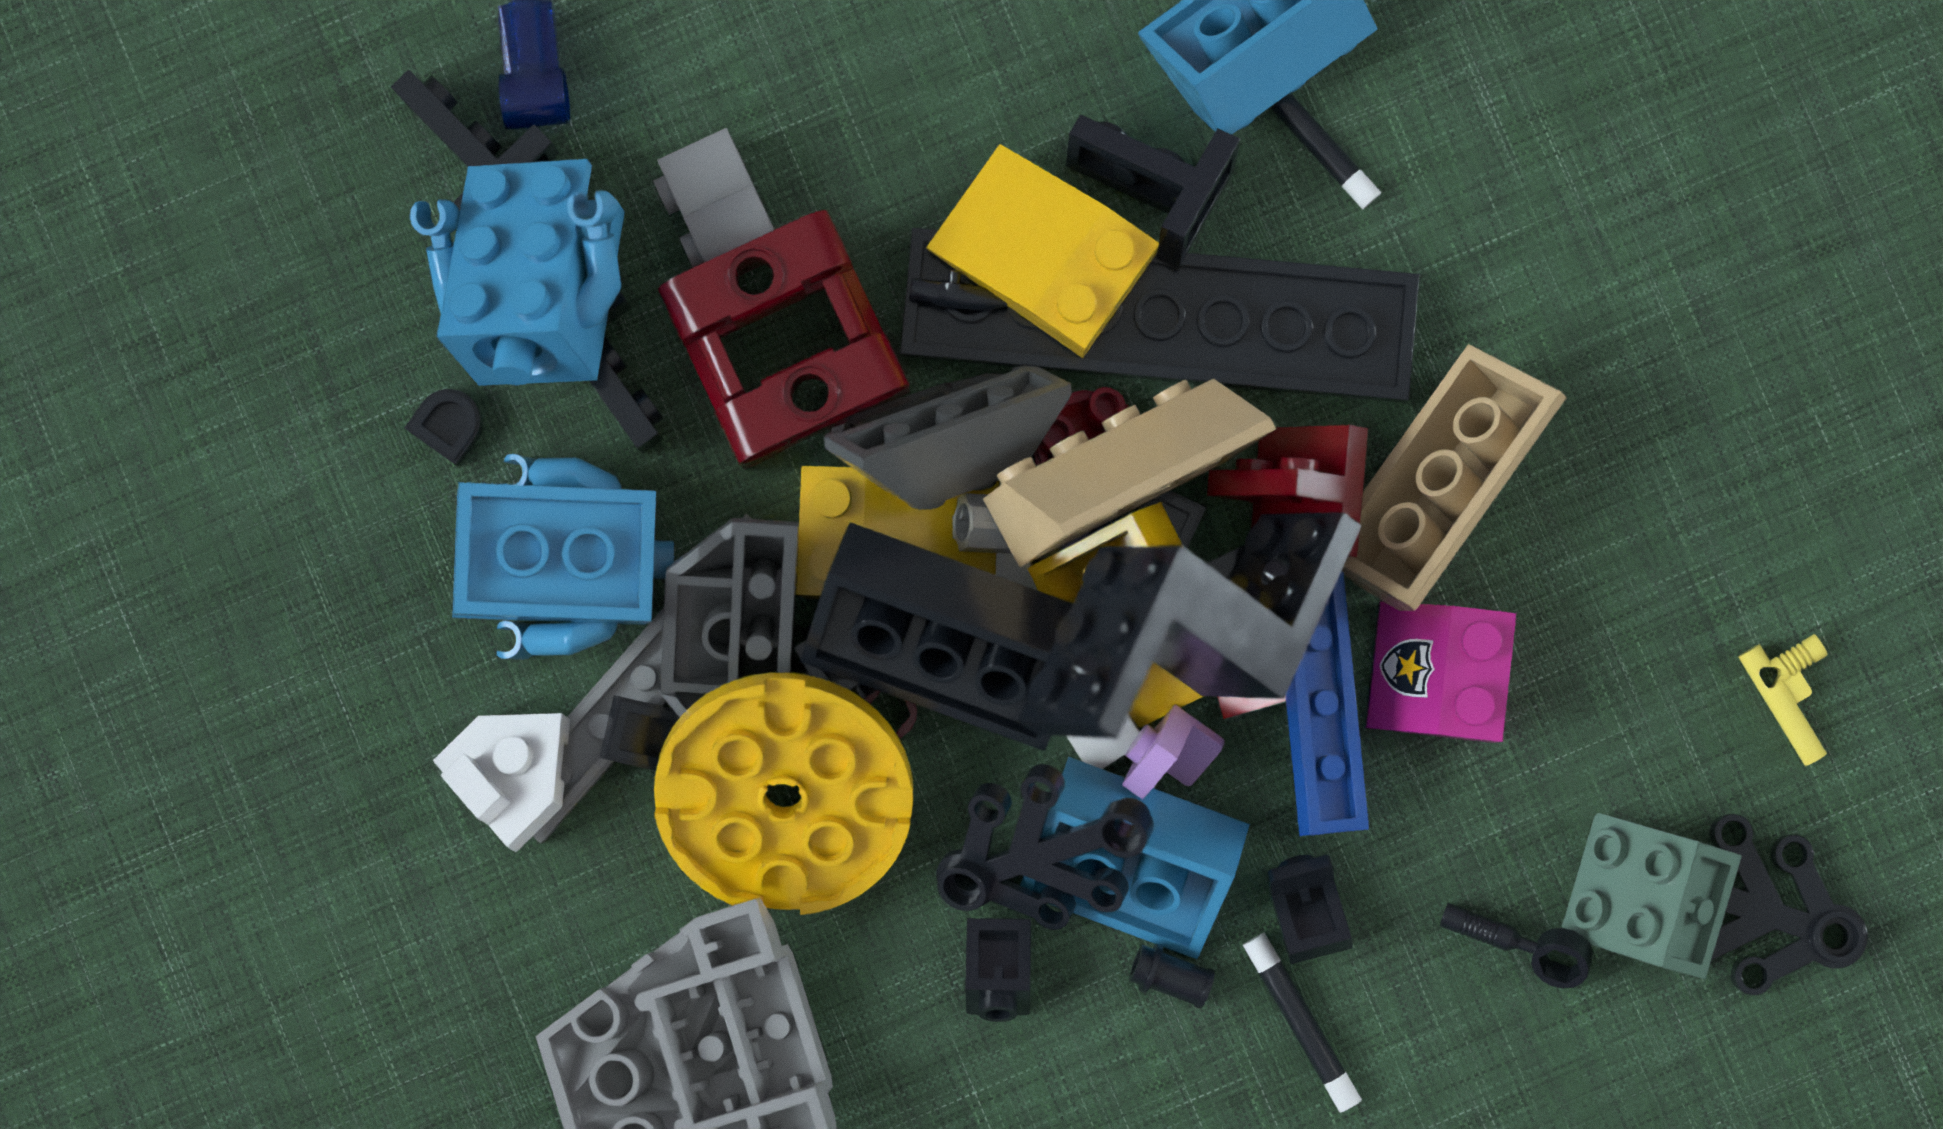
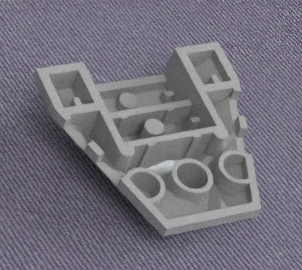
[536,897,836,1129]

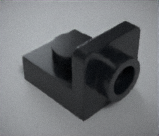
[965,918,1031,1022]

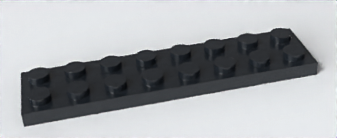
[900,228,1420,403]

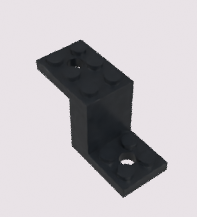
[1018,512,1361,739]

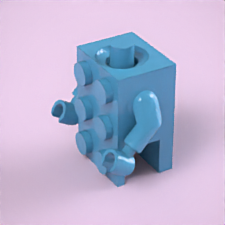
[410,159,625,386]
[452,453,674,660]

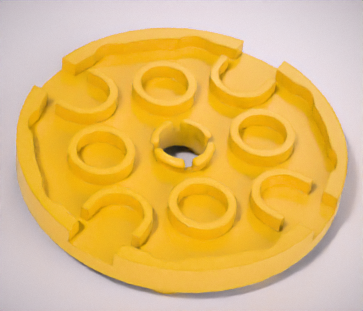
[654,673,913,915]

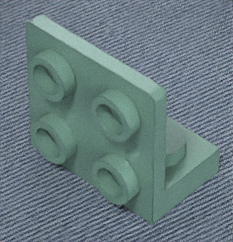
[1562,813,1742,979]

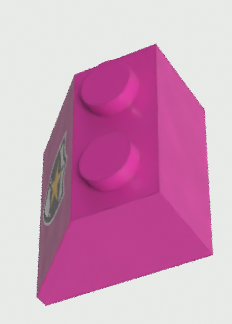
[1365,601,1517,743]

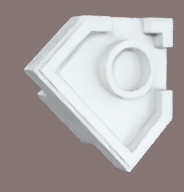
[433,713,570,852]

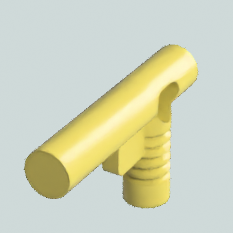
[1738,634,1828,766]

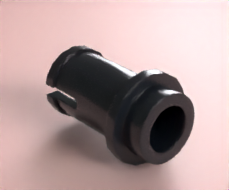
[1129,943,1215,1009]

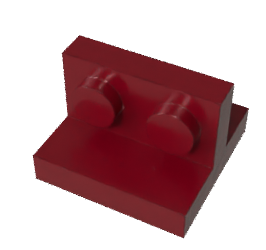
[1207,425,1368,557]

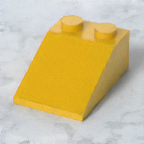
[926,144,1160,358]
[796,466,1000,599]

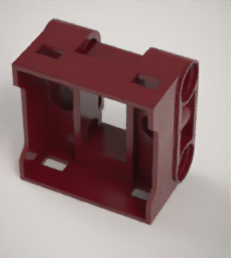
[658,210,910,470]

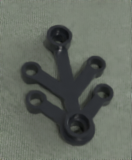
[936,764,1154,930]
[1709,814,1868,995]

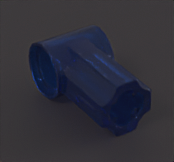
[498,0,571,130]

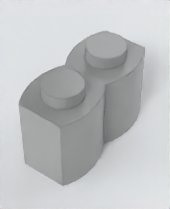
[653,128,774,268]

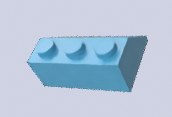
[1138,0,1378,134]
[1020,757,1250,959]

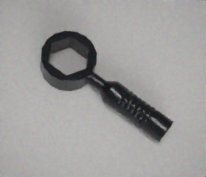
[1439,903,1593,989]

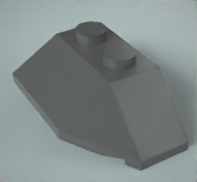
[824,365,1071,510]
[660,518,799,717]

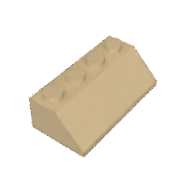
[1342,344,1566,611]
[983,378,1276,567]

